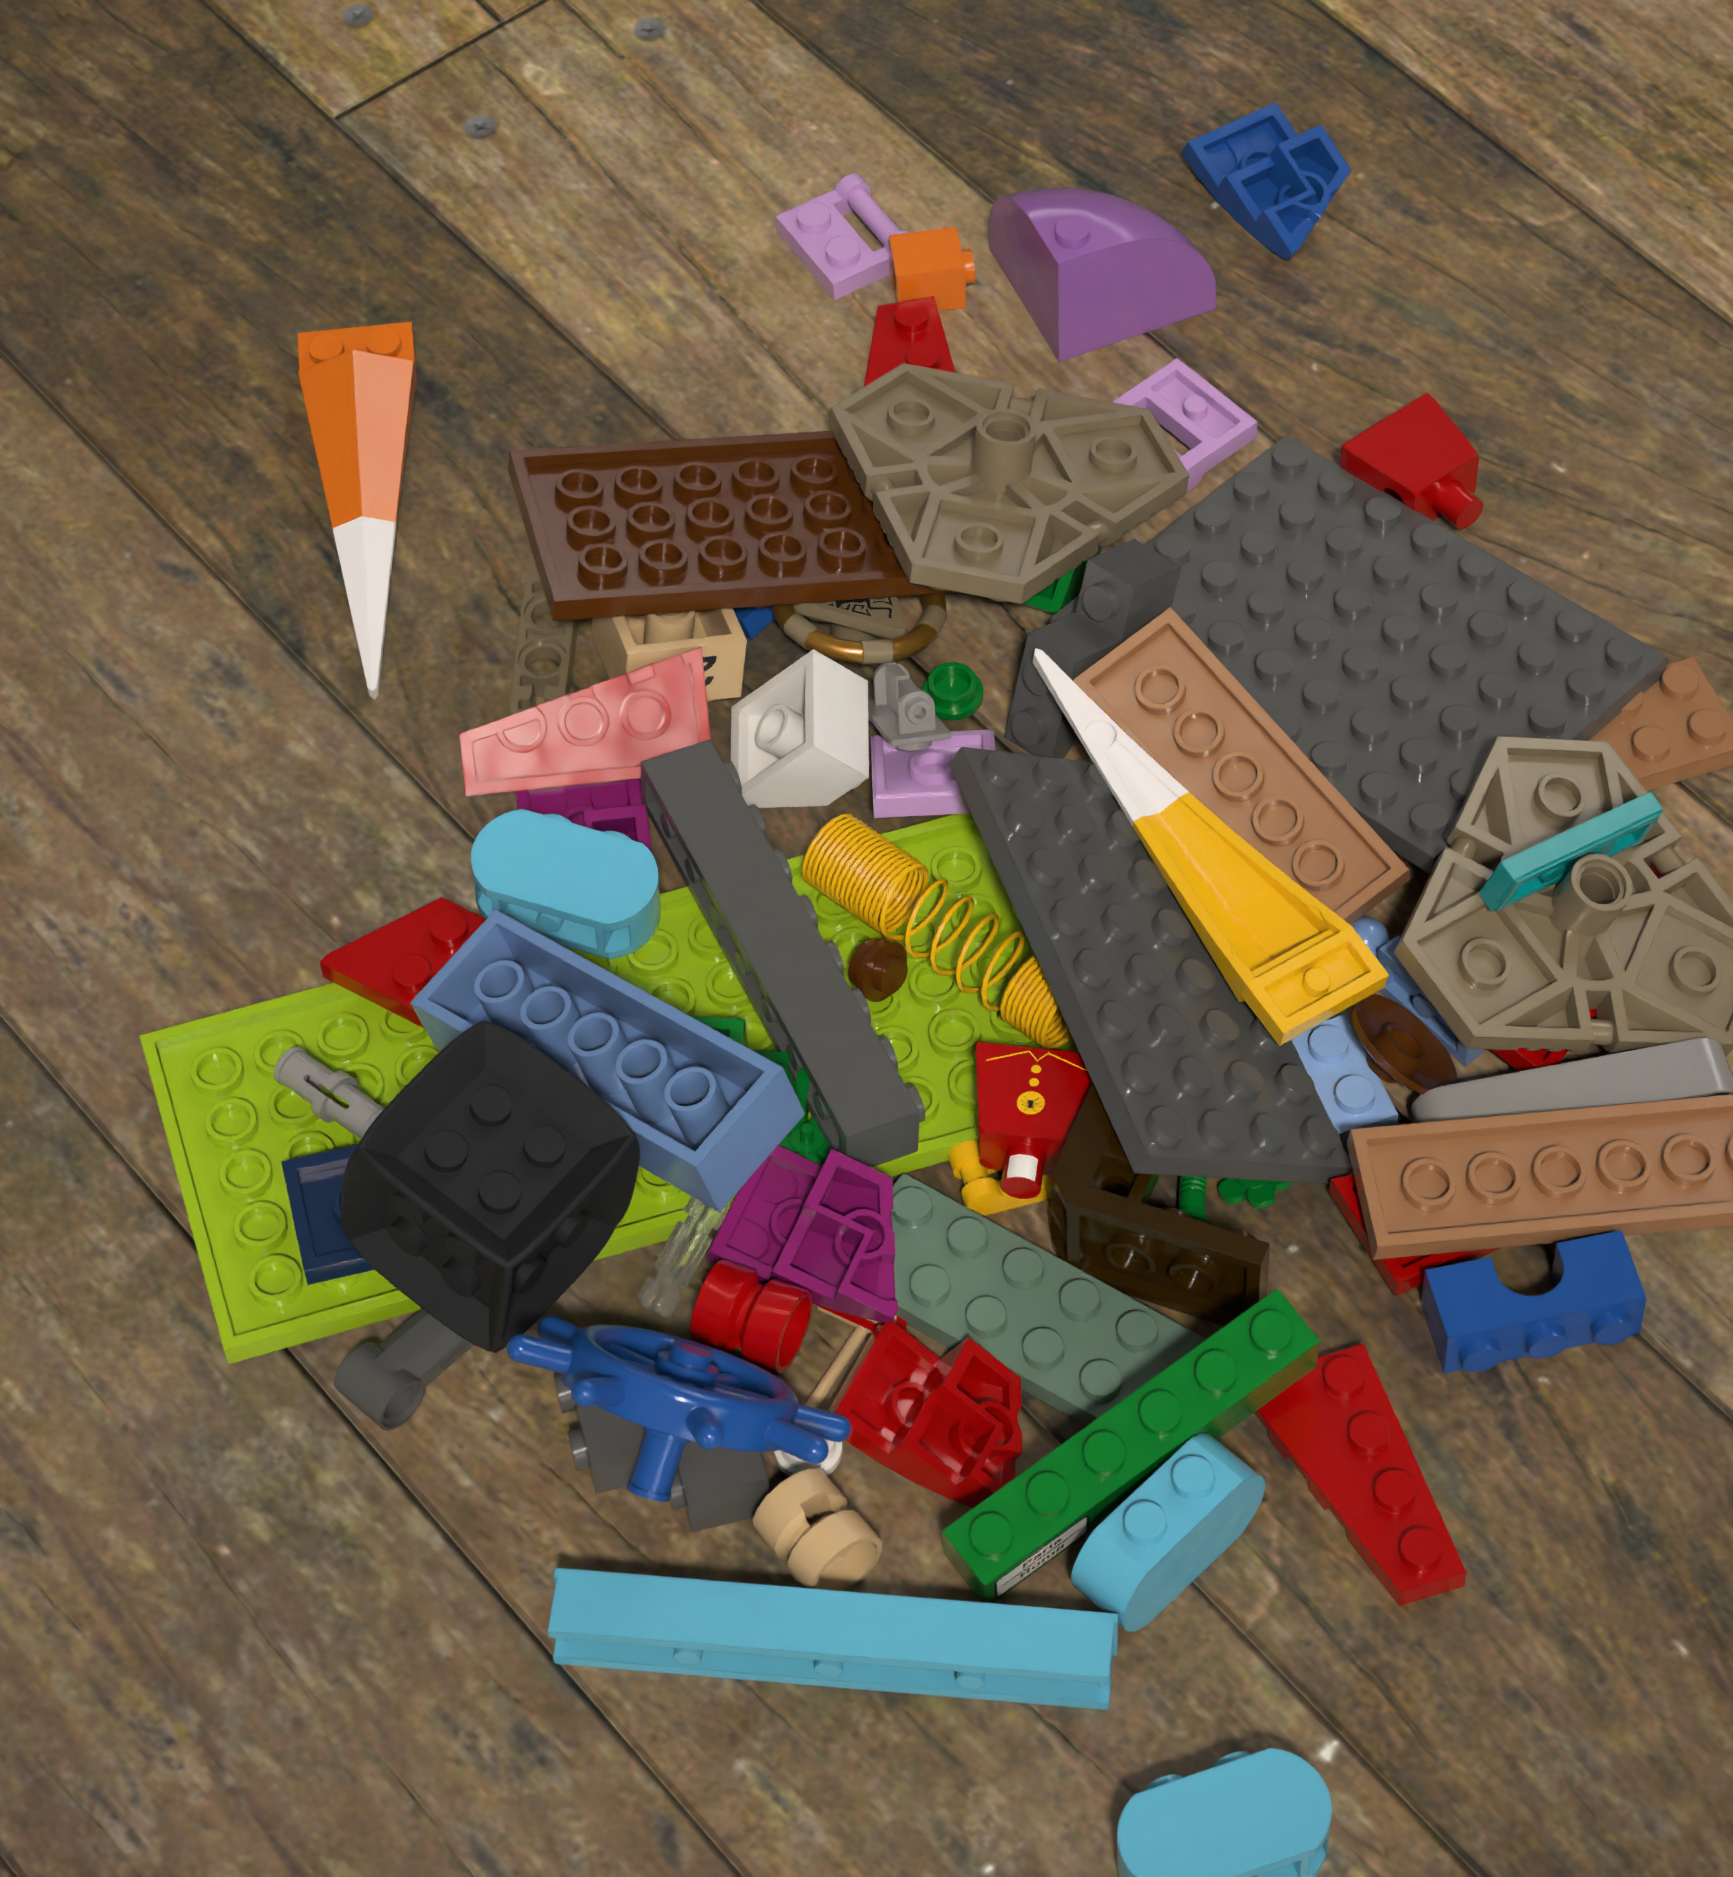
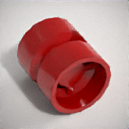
[690,1259,813,1374]

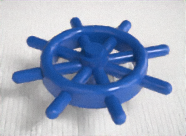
[506,1316,851,1502]

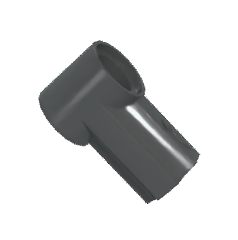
[334,1309,473,1431]

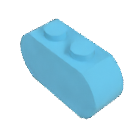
[471,809,661,959]
[1071,1433,1265,1632]
[1117,1748,1332,1877]

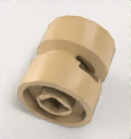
[752,1468,883,1591]

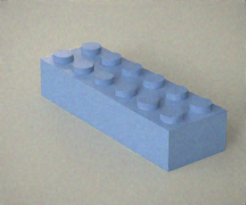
[410,909,805,1212]

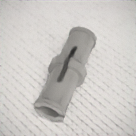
[274,1046,384,1139]

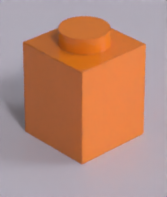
[889,227,975,311]

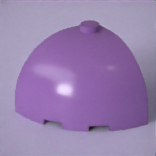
[989,188,1216,362]

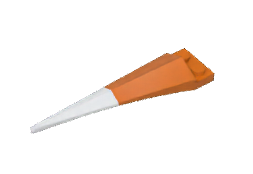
[297,322,417,700]

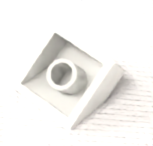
[731,649,869,808]

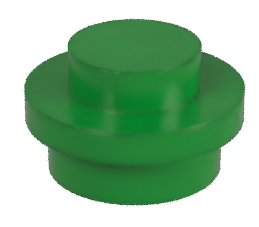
[922,662,983,720]

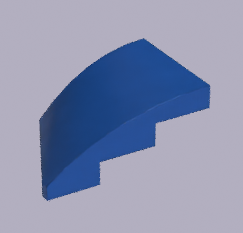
[1181,102,1351,260]

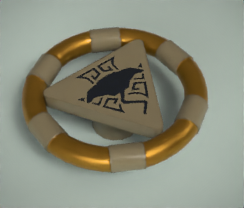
[771,594,947,665]

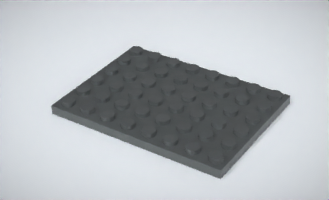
[1050,435,1668,874]

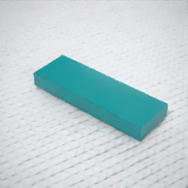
[1478,791,1663,912]

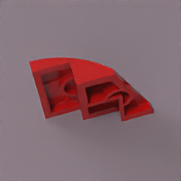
[828,1322,1022,1508]

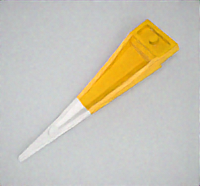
[1033,648,1389,1046]

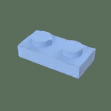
[1291,1014,1398,1146]

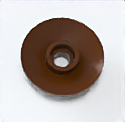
[1350,994,1457,1094]

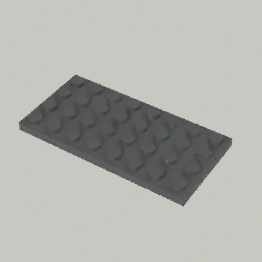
[948,747,1353,1184]

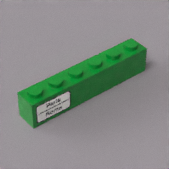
[942,1288,1321,1603]

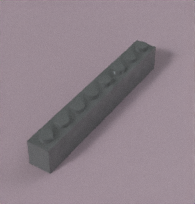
[641,739,925,1167]

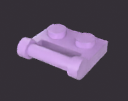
[775,173,909,301]
[1113,358,1258,493]

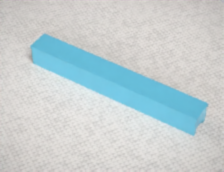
[548,1568,1118,1710]

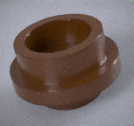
[848,938,908,1002]

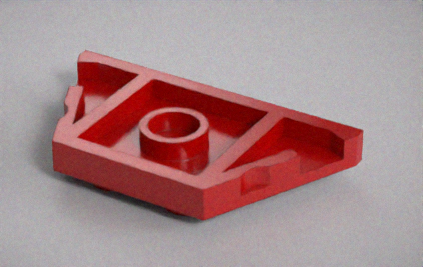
[320,897,486,1029]

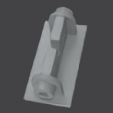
[868,661,951,751]

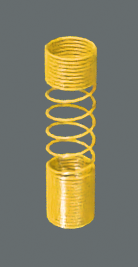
[802,814,1072,1049]

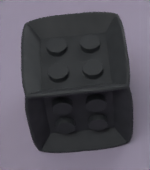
[341,1021,640,1353]

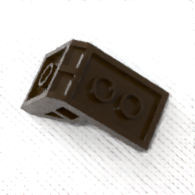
[1051,1082,1270,1326]

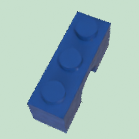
[1421,1230,1647,1374]

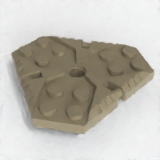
[829,363,1189,604]
[1394,736,1733,1057]

